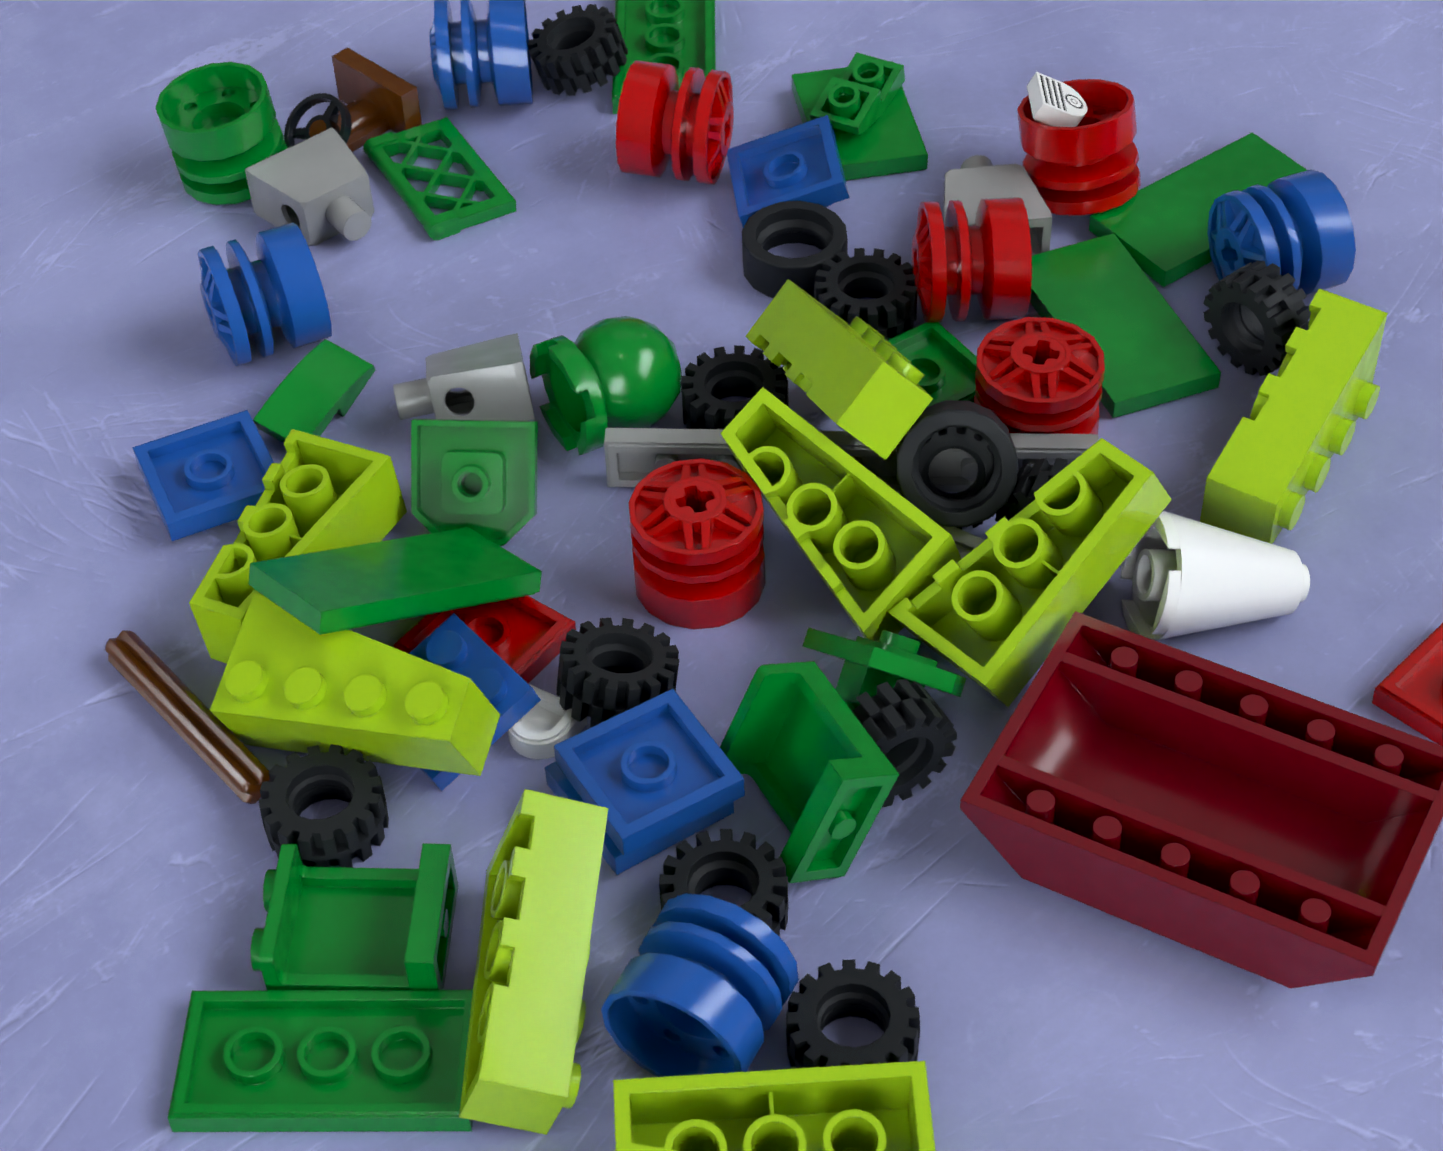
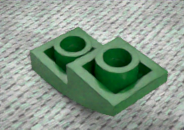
[810,52,905,135]
[253,339,376,443]

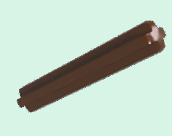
[105,630,271,804]

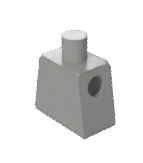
[245,128,374,245]
[943,155,1052,255]
[393,333,535,421]

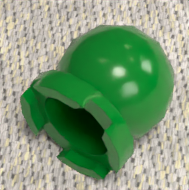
[530,316,682,455]

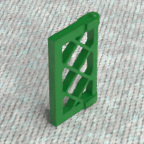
[363,117,517,240]

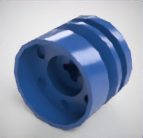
[429,0,533,110]
[1207,170,1356,295]
[198,222,332,366]
[601,893,799,1077]

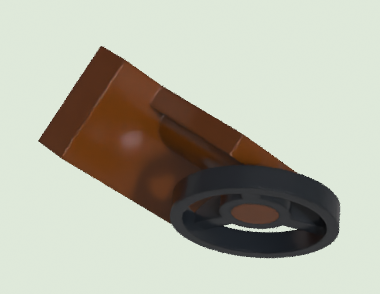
[284,47,422,152]

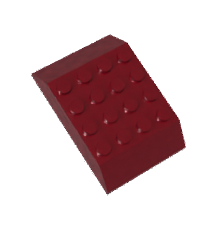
[960,611,1443,989]

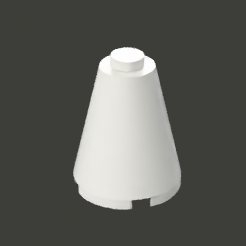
[1120,511,1310,640]

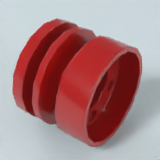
[616,60,734,185]
[1017,79,1141,216]
[912,197,1032,323]
[974,317,1105,434]
[628,458,766,630]

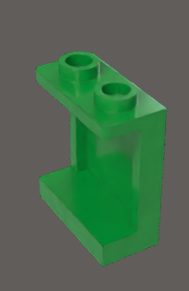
[720,661,899,883]
[251,843,458,990]

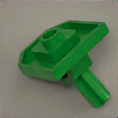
[411,419,538,546]
[803,627,967,710]

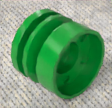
[155,62,287,205]

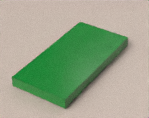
[612,0,716,114]
[1089,132,1307,287]
[1030,233,1221,418]
[249,527,542,635]
[168,989,473,1132]

